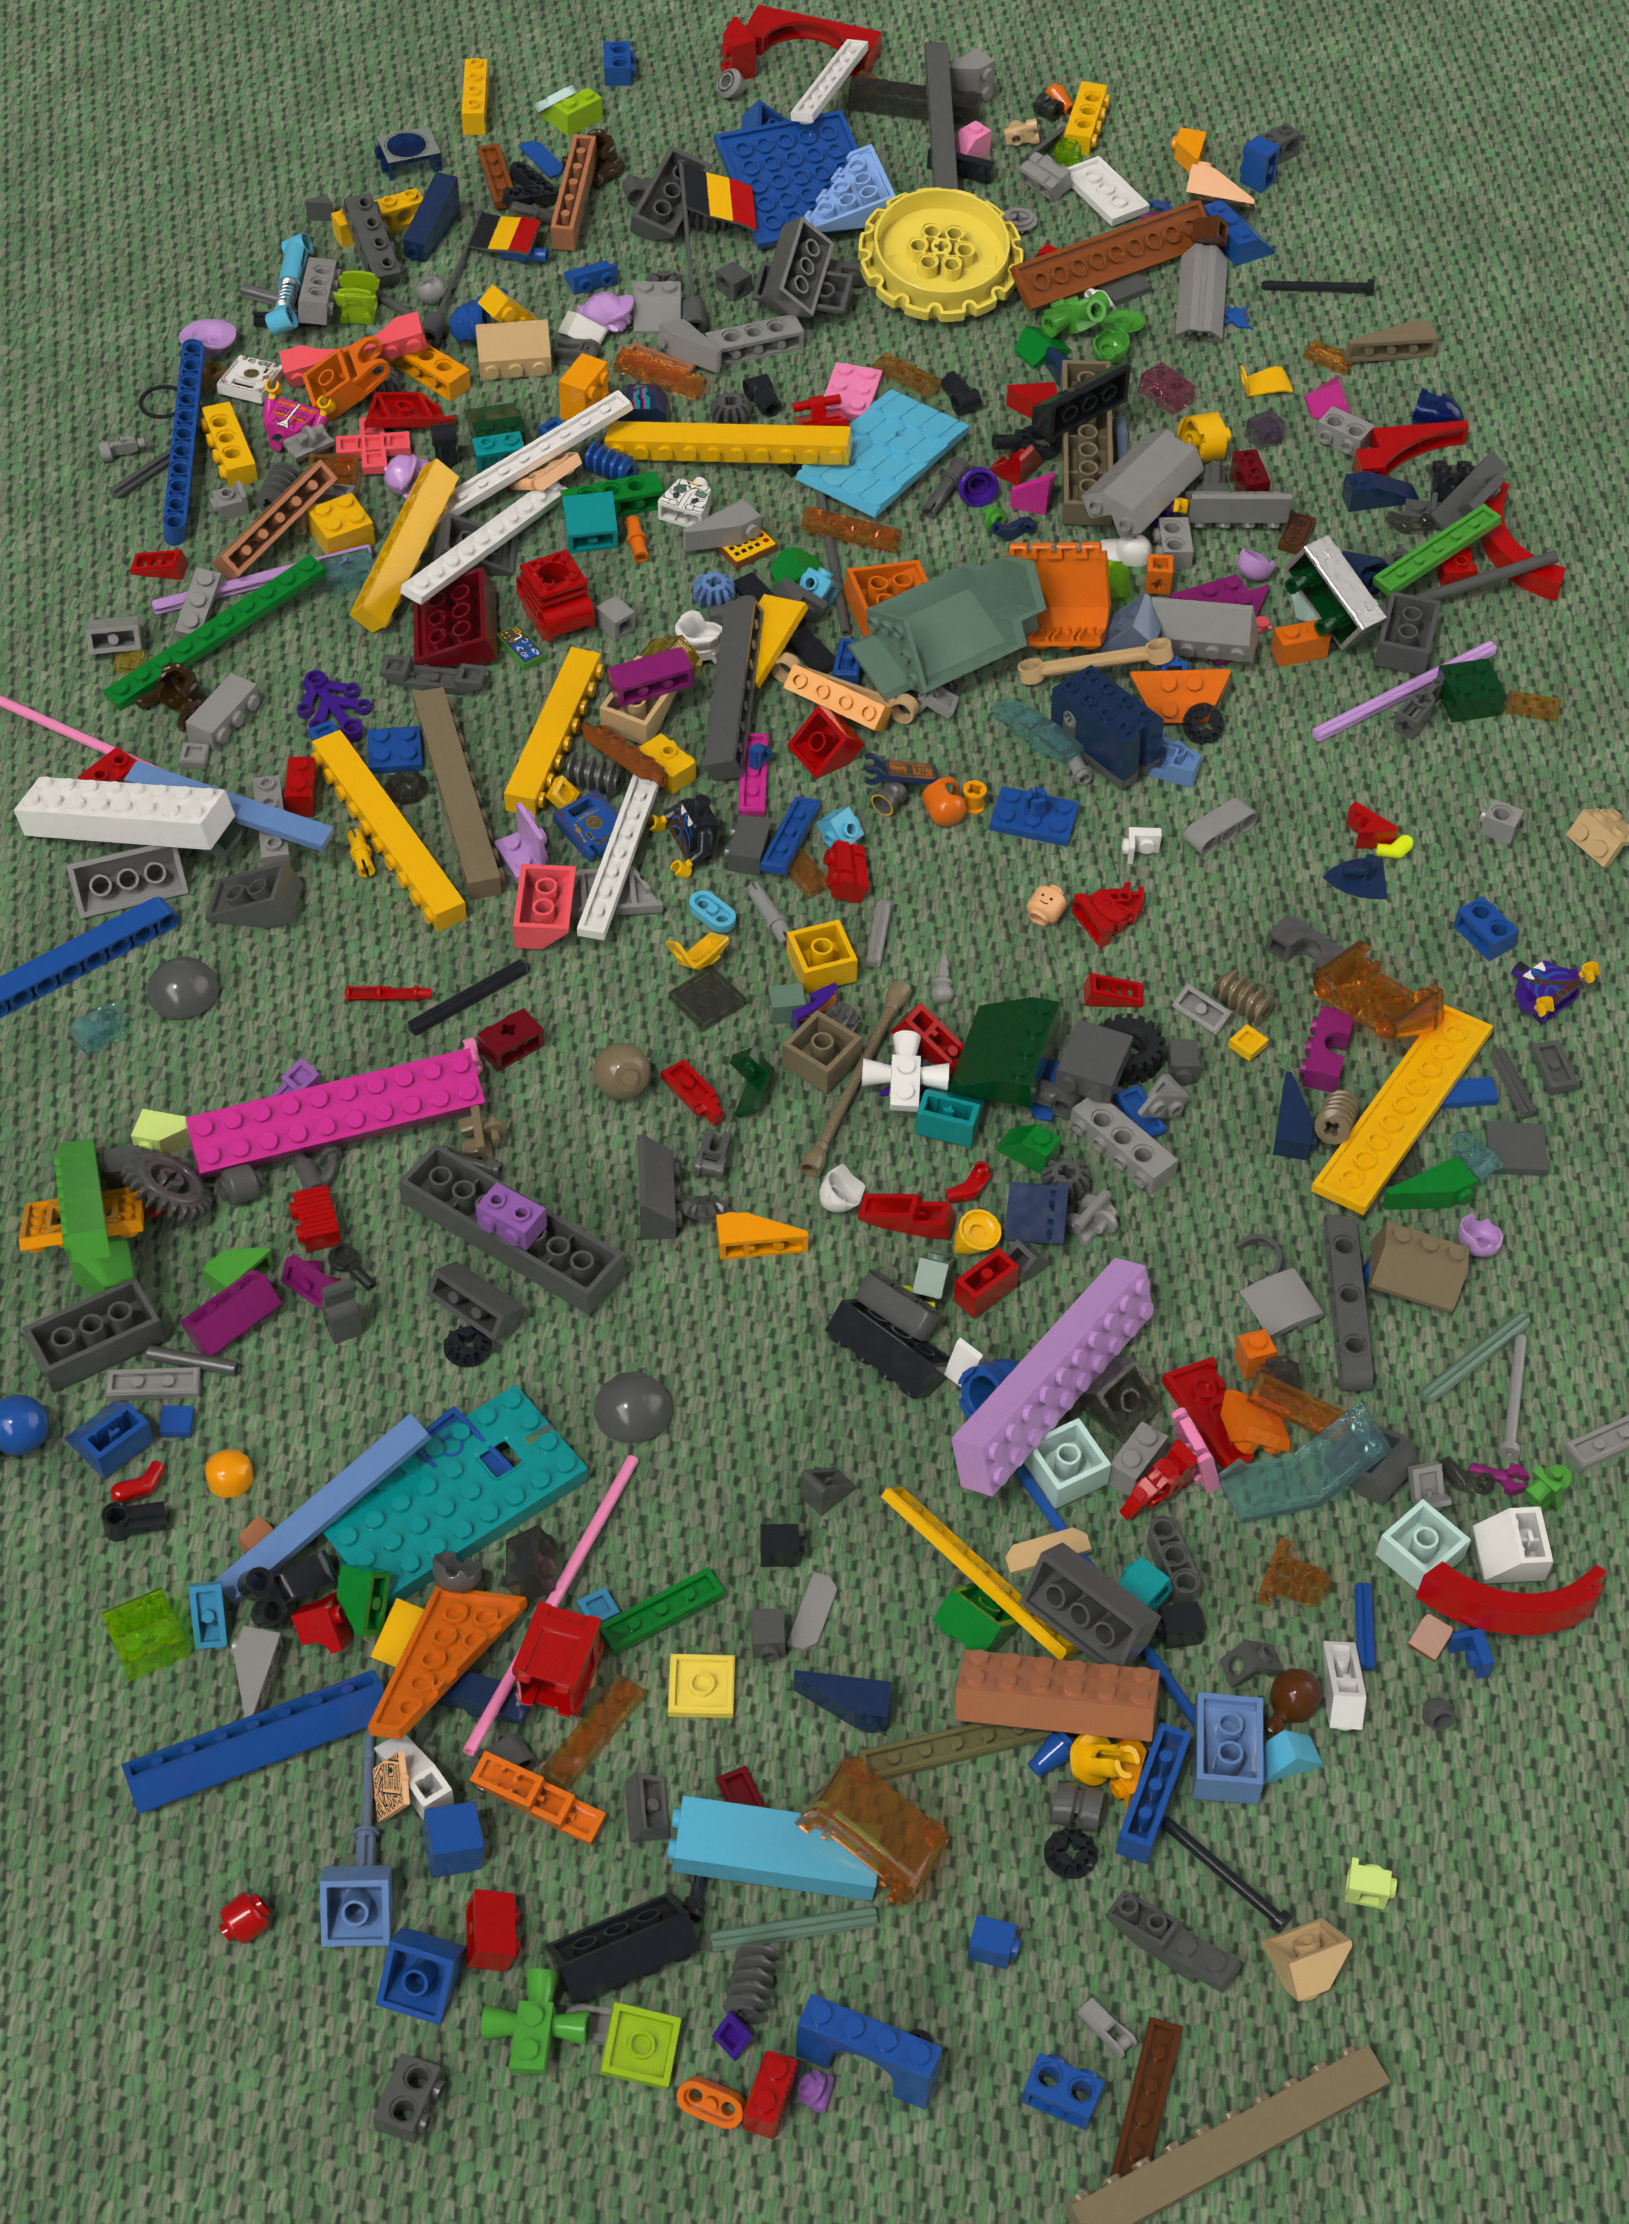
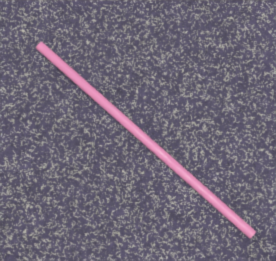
[0,695,164,770]
[463,1455,639,1756]

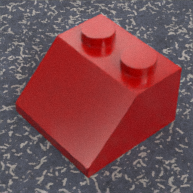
[721,16,756,80]
[787,705,865,779]

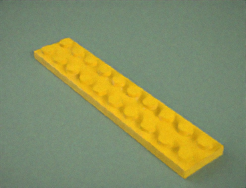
[1311,1004,1493,1215]

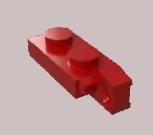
[660,1059,723,1126]

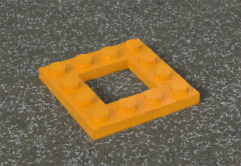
[18,1187,145,1253]

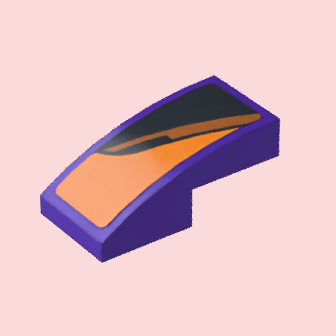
[792,983,838,1032]

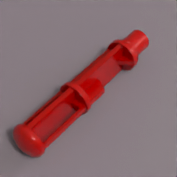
[344,985,432,1002]

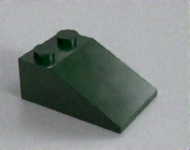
[464,403,526,446]

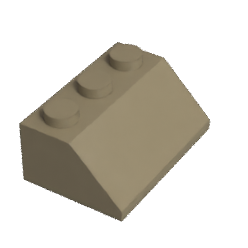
[1368,1221,1469,1313]

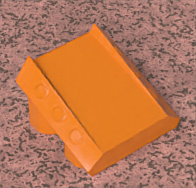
[1220,1390,1290,1454]

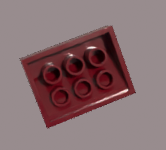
[413,567,498,666]

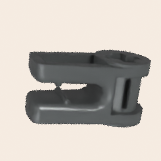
[552,337,602,366]
[694,1128,732,1181]

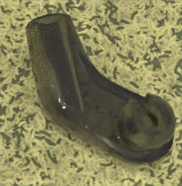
[1384,511,1433,535]
[1439,1456,1495,1495]

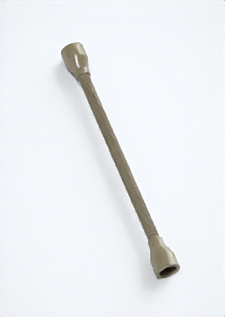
[799,980,912,1178]

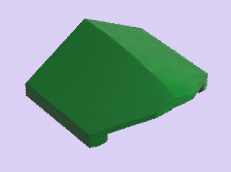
[1014,326,1071,369]
[769,547,822,586]

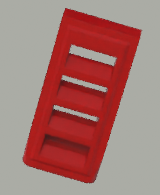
[129,549,188,580]
[1083,973,1144,1007]

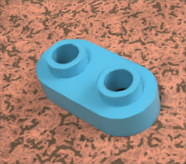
[689,891,736,933]

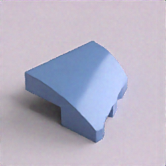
[1142,730,1202,788]

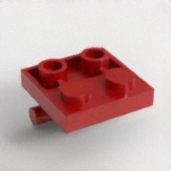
[792,394,849,426]

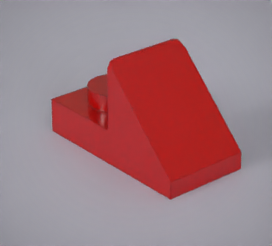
[1346,801,1399,849]

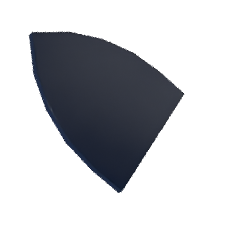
[1322,854,1387,899]

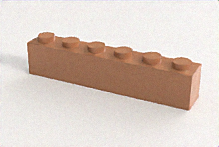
[550,134,598,251]
[211,460,338,580]

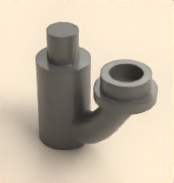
[294,1144,342,1189]

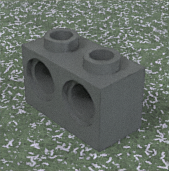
[1253,122,1301,165]
[373,2053,446,2144]

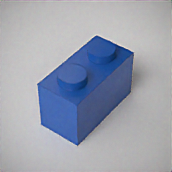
[1240,135,1280,193]

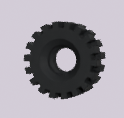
[1099,1013,1165,1085]

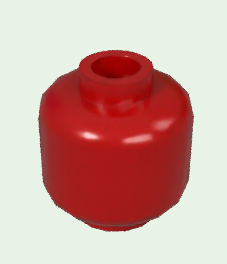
[218,1892,272,1944]

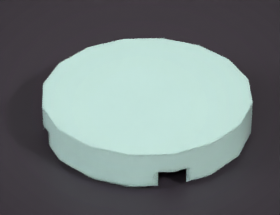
[534,85,577,113]

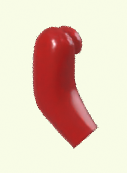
[945,1161,991,1204]
[110,1461,165,1503]

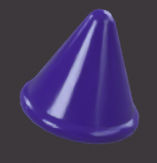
[958,467,999,508]

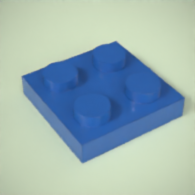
[367,726,423,774]

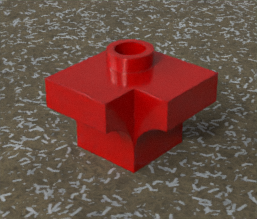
[291,1592,353,1654]

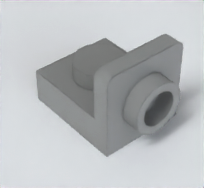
[915,686,959,719]

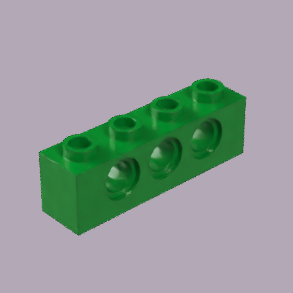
[560,471,664,518]

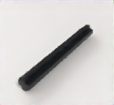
[408,959,529,1036]

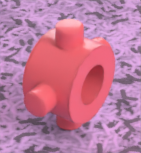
[1256,616,1273,634]

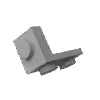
[1138,1074,1190,1118]

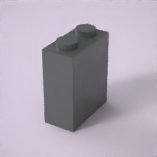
[1055,1019,1133,1104]

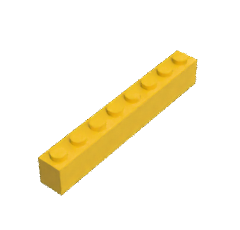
[349,458,459,633]
[504,647,604,817]

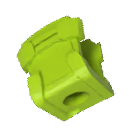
[333,270,380,326]

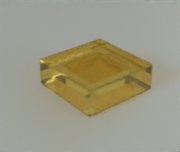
[113,650,145,674]

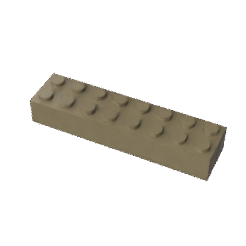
[1060,360,1113,526]

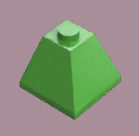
[67,1236,136,1295]

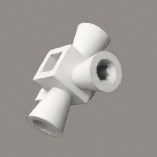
[862,1030,949,1112]

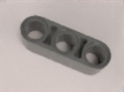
[854,1269,942,1342]
[1146,1515,1201,1605]

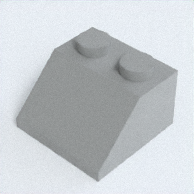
[949,48,995,106]
[633,281,681,334]

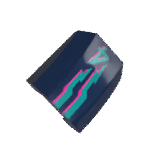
[617,384,667,422]

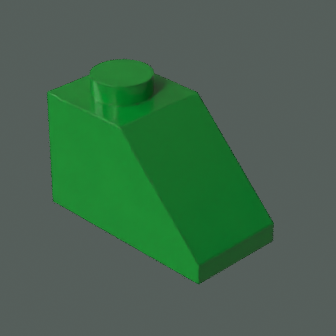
[995,1124,1062,1175]
[337,1565,391,1636]

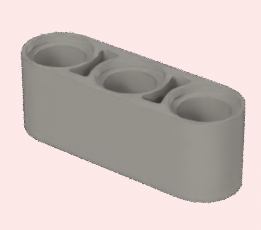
[1183,797,1258,856]

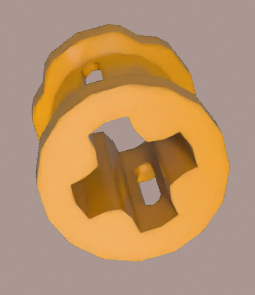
[963,780,987,815]

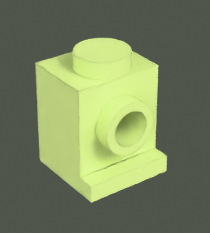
[1344,1857,1397,1909]

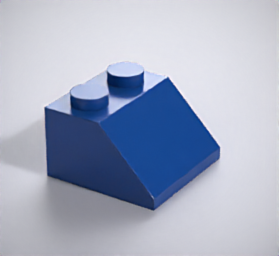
[375,1927,467,2025]

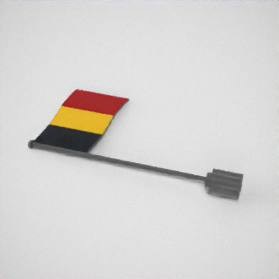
[676,159,756,333]
[422,209,542,348]

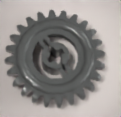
[121,1149,213,1222]

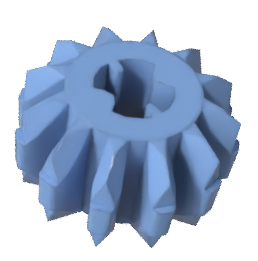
[693,570,735,608]

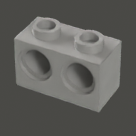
[1315,406,1375,457]
[1152,517,1194,570]

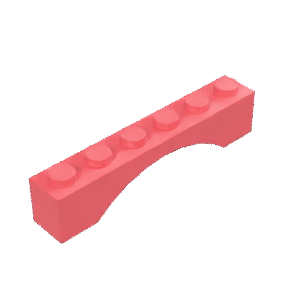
[279,311,428,388]

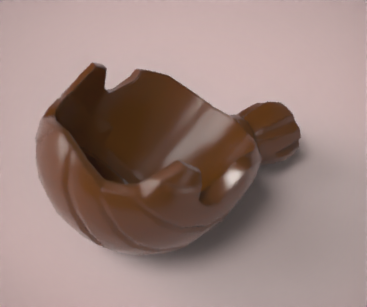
[1263,1668,1322,1736]

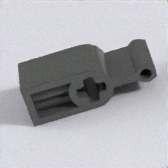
[1393,678,1443,740]
[321,1278,363,1345]

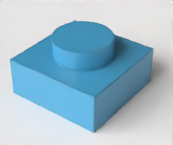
[577,1587,620,1623]

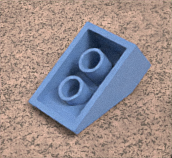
[1192,1692,1264,1804]

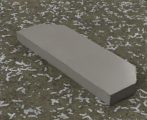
[786,1572,837,1651]

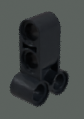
[237,1549,338,1628]

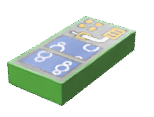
[497,624,546,671]

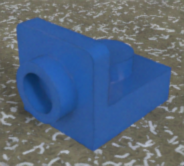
[1447,1628,1495,1679]

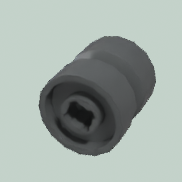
[1050,1780,1104,1833]

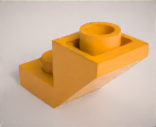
[1109,1738,1147,1808]

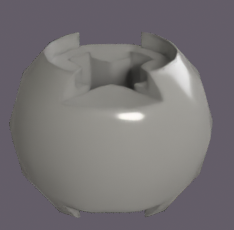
[416,274,445,305]

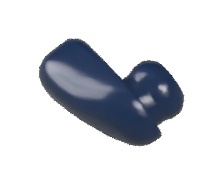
[991,516,1037,541]

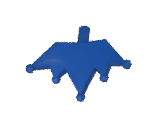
[1147,200,1173,212]
[1223,305,1253,330]

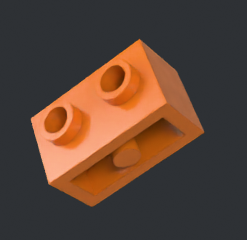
[1270,620,1331,667]

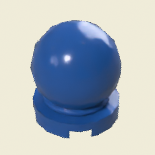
[958,1358,1020,1419]
[0,1394,49,1456]

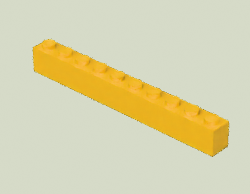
[604,421,852,465]
[310,730,467,932]

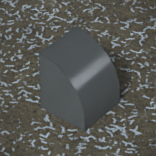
[1005,1239,1050,1282]

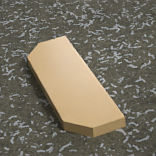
[1005,1527,1092,1575]

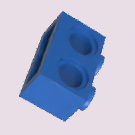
[603,41,635,86]
[1453,896,1519,961]
[1021,2052,1105,2131]

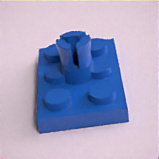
[989,786,1080,847]

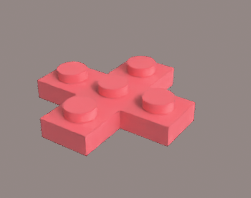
[335,418,411,475]

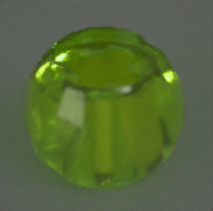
[1053,138,1082,167]

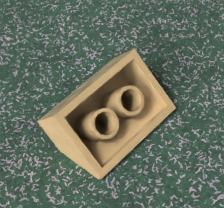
[475,319,552,380]

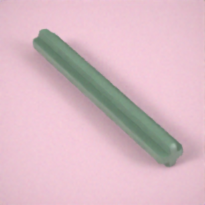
[1419,1312,1531,1405]
[710,1906,878,1951]

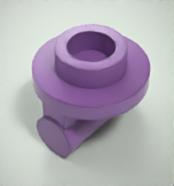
[798,2070,835,2114]

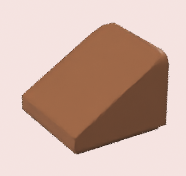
[238,1516,274,1553]

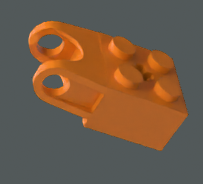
[302,336,390,422]

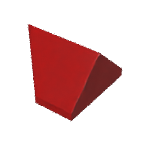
[989,445,1045,486]

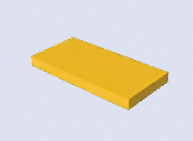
[755,594,808,689]

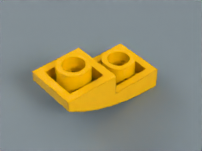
[371,1598,424,1668]

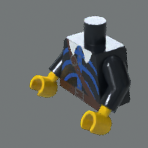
[646,794,718,879]

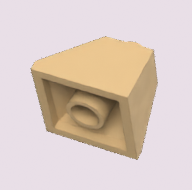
[1261,1918,1352,2001]

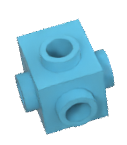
[799,567,843,608]
[816,807,864,848]

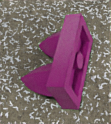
[281,1254,341,1311]

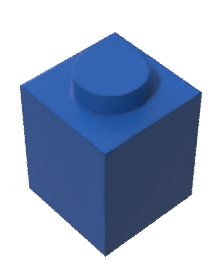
[967,1915,1021,1969]

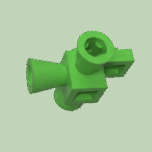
[1041,291,1110,337]
[481,1968,591,2075]

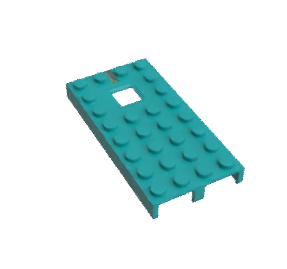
[322,1384,589,1611]

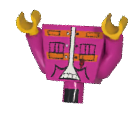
[263,379,336,451]

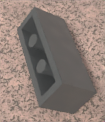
[426,1261,525,1341]

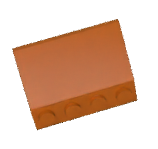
[843,560,928,637]

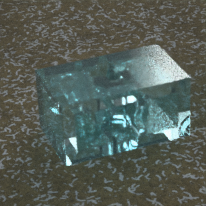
[318,548,374,597]

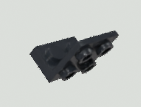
[1425,460,1476,502]

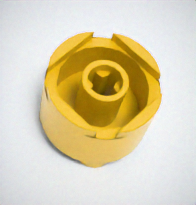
[1177,411,1231,464]

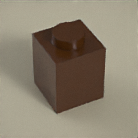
[1191,215,1229,247]

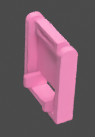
[1171,1408,1221,1494]

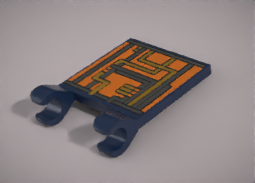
[864,753,938,785]

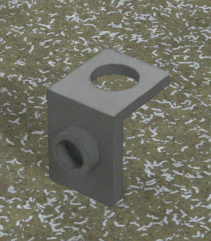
[1219,1640,1284,1688]

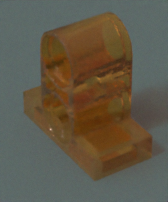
[1256,1537,1330,1607]

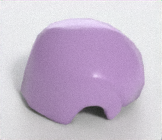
[1237,548,1276,581]
[1457,1214,1504,1257]

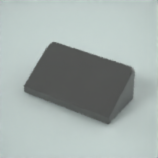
[625,1772,670,1842]

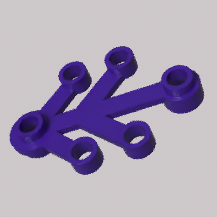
[297,670,372,742]

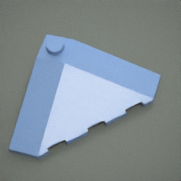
[804,144,896,232]

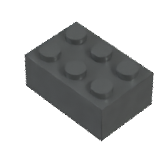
[1374,591,1442,675]

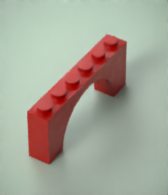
[745,5,882,79]

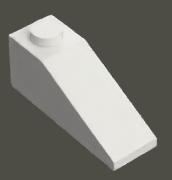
[1323,1641,1366,1731]

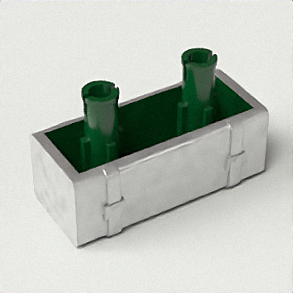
[1284,535,1387,651]

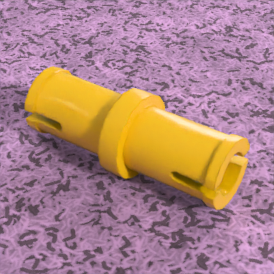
[346,829,375,878]

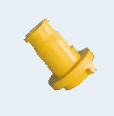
[1070,1734,1140,1786]

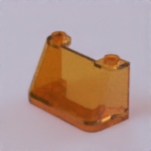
[1313,940,1444,1040]
[794,1756,949,1908]

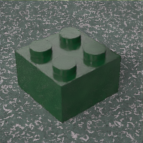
[1437,658,1506,723]

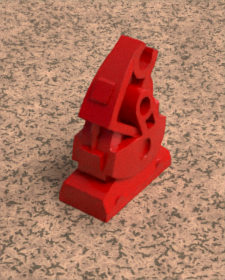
[1071,881,1144,949]
[1119,1438,1198,1521]

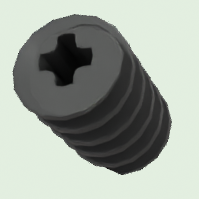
[256,462,301,512]
[566,751,625,797]
[723,1944,779,2025]

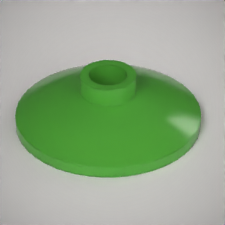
[1098,310,1146,334]

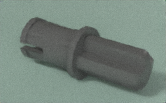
[510,201,554,225]

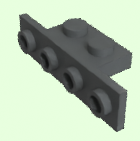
[1429,451,1509,531]

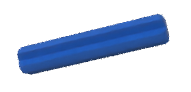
[1354,1582,1376,1672]

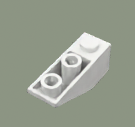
[374,1735,454,1820]

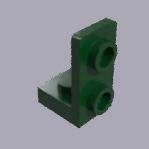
[729,1047,775,1118]

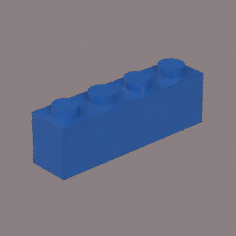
[1115,1722,1192,1864]

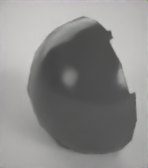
[147,956,220,1019]
[594,1371,672,1442]

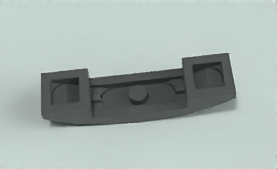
[379,654,487,694]

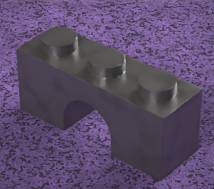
[1265,914,1355,991]

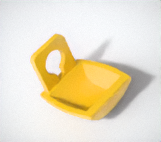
[665,932,729,971]

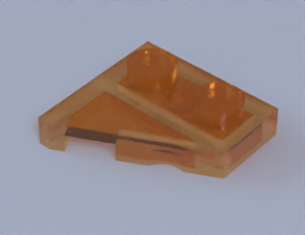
[308,453,359,498]

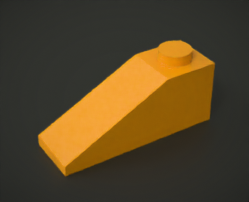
[716,1212,808,1260]

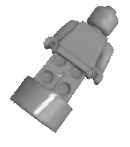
[98,436,148,462]

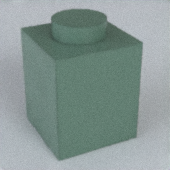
[768,983,810,1025]

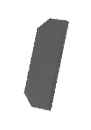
[1023,125,1066,162]

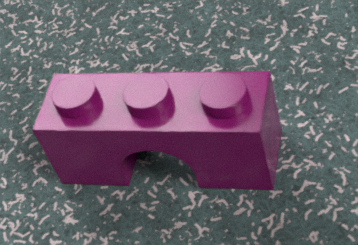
[1299,1006,1355,1093]

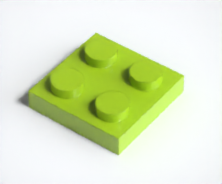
[598,2002,682,2090]

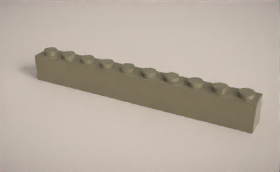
[412,687,505,901]
[1064,2044,1391,2224]

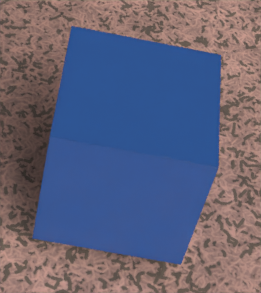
[422,1801,484,1878]

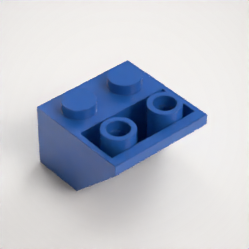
[65,1401,154,1479]

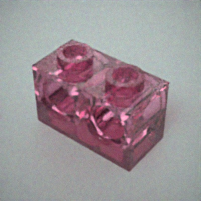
[1139,362,1195,416]

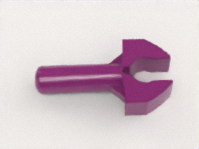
[1468,1462,1529,1496]

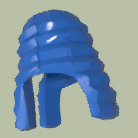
[449,288,509,343]

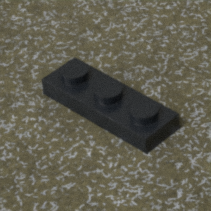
[927,148,995,184]

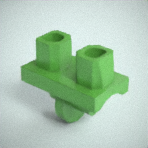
[1525,1464,1572,1513]

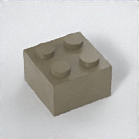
[782,1010,862,1093]

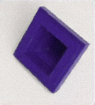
[712,2011,754,2061]

